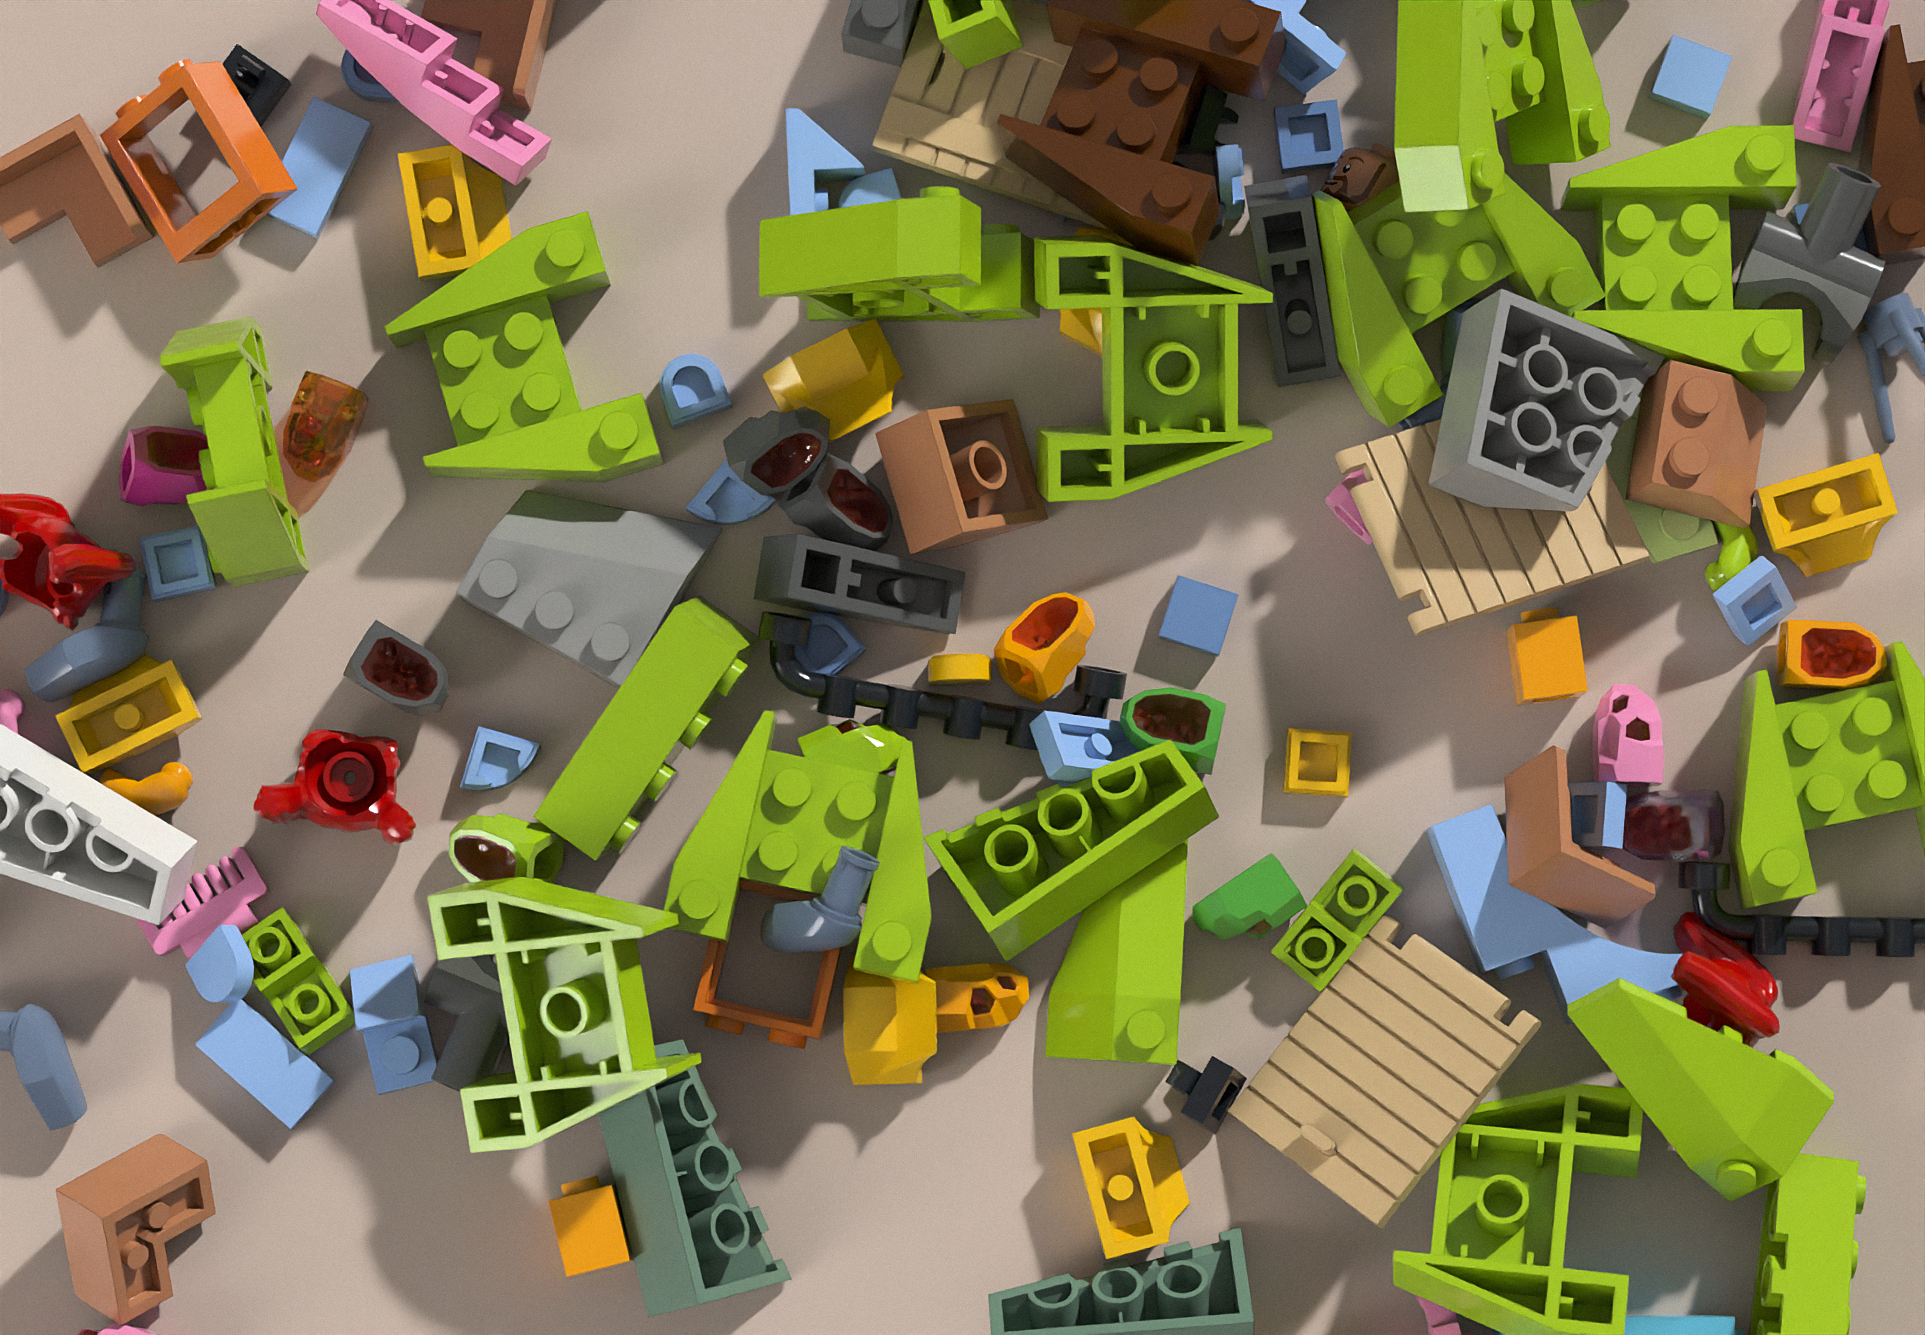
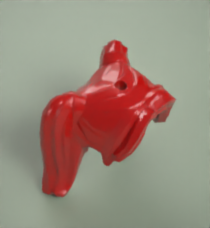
[0,493,137,631]
[253,729,416,846]
[1671,912,1780,1048]

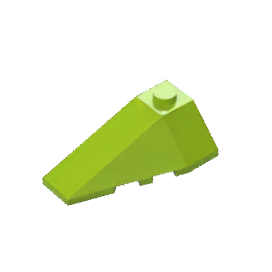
[1045,839,1188,1066]

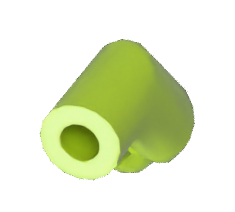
[1705,520,1759,591]

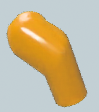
[99,762,193,817]

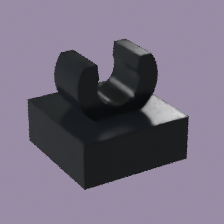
[223,44,292,127]
[1176,85,1239,156]
[1165,1056,1247,1134]

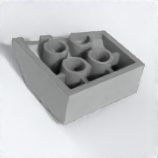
[1428,288,1666,511]
[456,490,723,689]

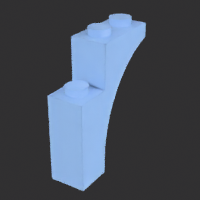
[1425,804,1683,1024]

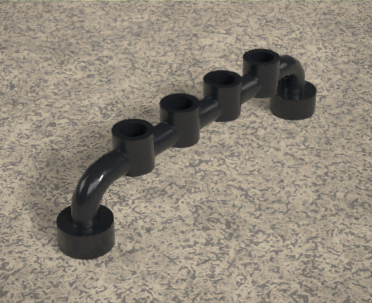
[758,611,1127,750]
[1678,862,1925,957]

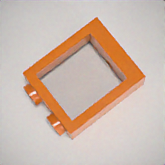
[100,59,298,263]
[693,880,842,1049]

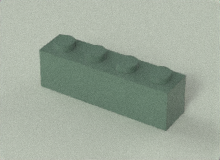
[598,1039,792,1317]
[988,1227,1254,1335]

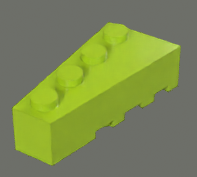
[533,596,762,861]
[1748,1153,1866,1335]

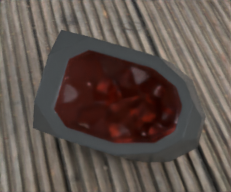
[723,406,830,495]
[779,453,893,551]
[343,620,450,716]

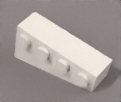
[0,724,197,925]

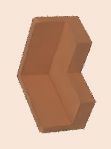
[421,0,558,111]
[0,113,153,268]
[1504,745,1656,929]
[55,1134,216,1325]

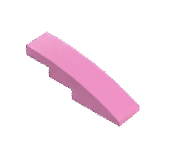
[315,0,552,186]
[1790,0,1890,153]

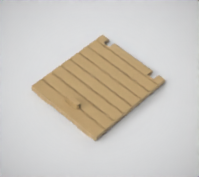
[872,0,1110,230]
[1335,419,1650,637]
[1228,913,1542,1229]

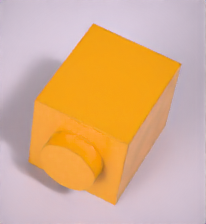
[1506,607,1588,706]
[548,1175,634,1277]

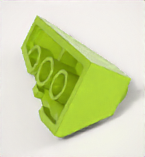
[1567,978,1834,1202]

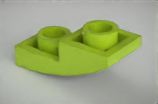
[1271,847,1404,993]
[242,906,355,1056]

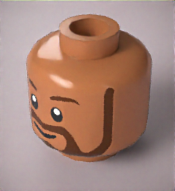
[1320,143,1400,212]

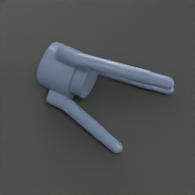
[1857,293,1925,444]

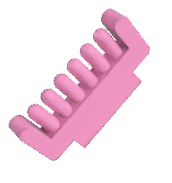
[135,847,269,960]

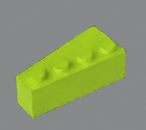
[923,739,1219,962]

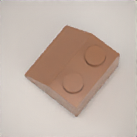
[1625,360,1768,528]
[875,399,1048,554]

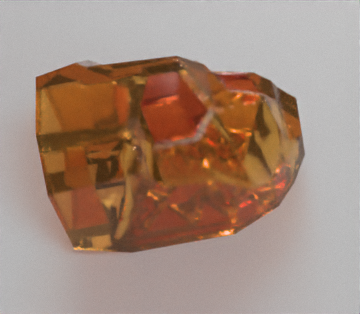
[283,371,369,483]

